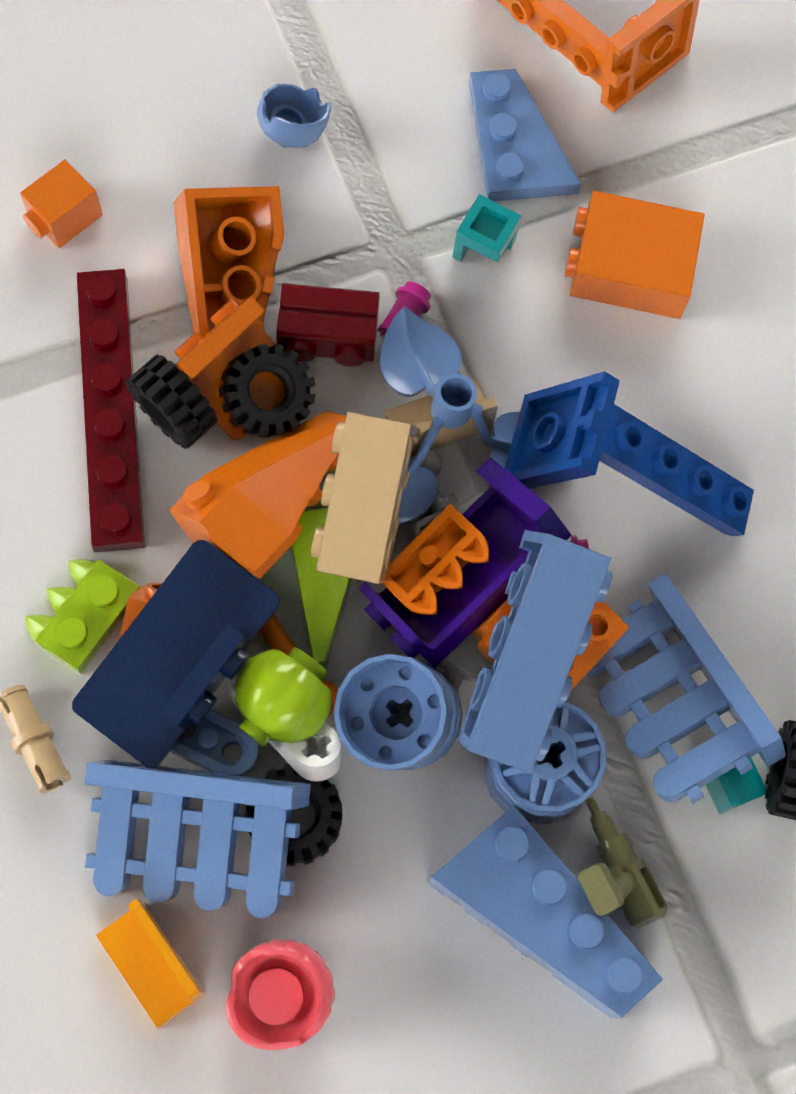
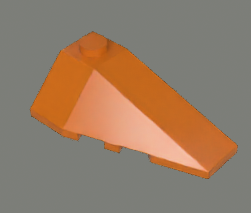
[173,186,284,338]
[169,410,347,579]

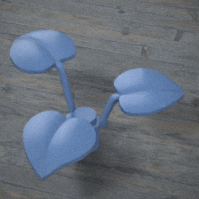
[380,307,537,525]

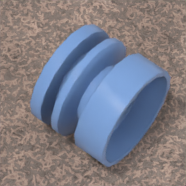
[333,654,463,771]
[484,701,606,824]

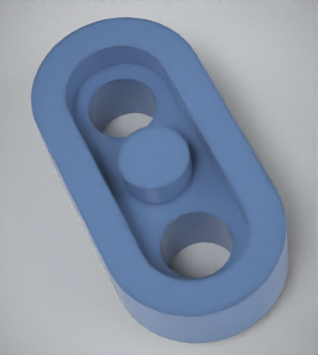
[170,710,259,776]

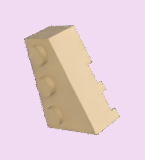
[311,412,421,584]

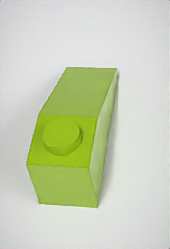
[291,508,353,669]

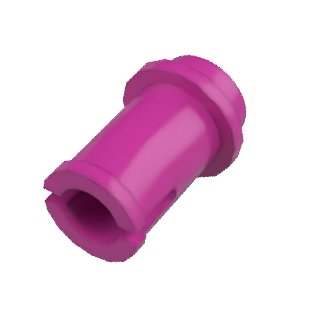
[377,281,431,338]

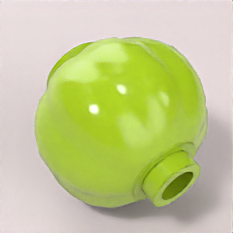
[235,647,332,747]

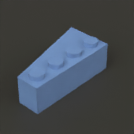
[428,806,663,1018]

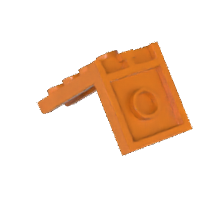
[497,0,700,113]

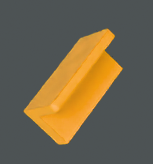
[96,899,205,1028]

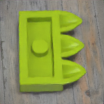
[25,559,140,674]

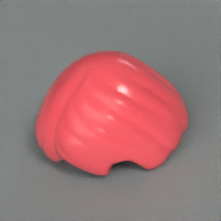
[226,939,335,1050]

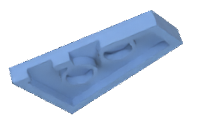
[469,69,581,201]

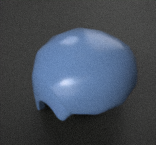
[257,83,332,148]

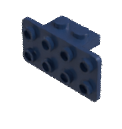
[72,540,280,768]

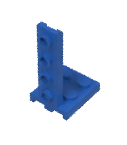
[505,371,754,536]

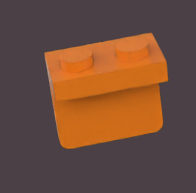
[174,295,285,440]

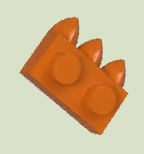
[382,504,489,616]

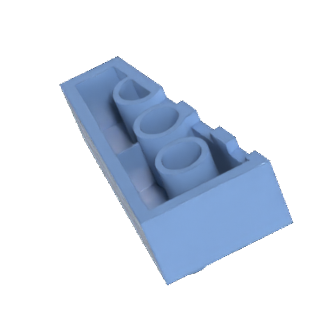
[458,530,612,773]

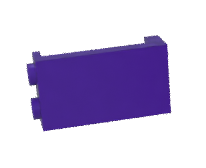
[358,457,572,668]

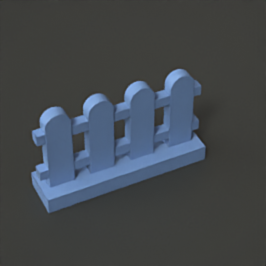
[586,573,786,804]
[85,760,311,918]

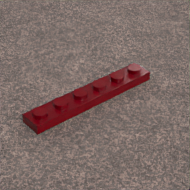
[77,269,145,553]

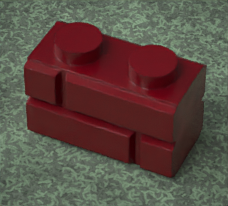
[276,283,380,367]

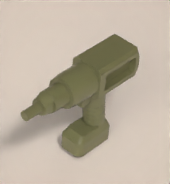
[578,797,668,928]

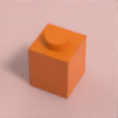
[20,159,103,248]

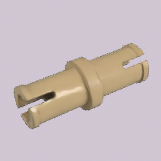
[0,685,71,794]

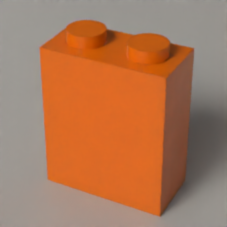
[564,190,705,319]

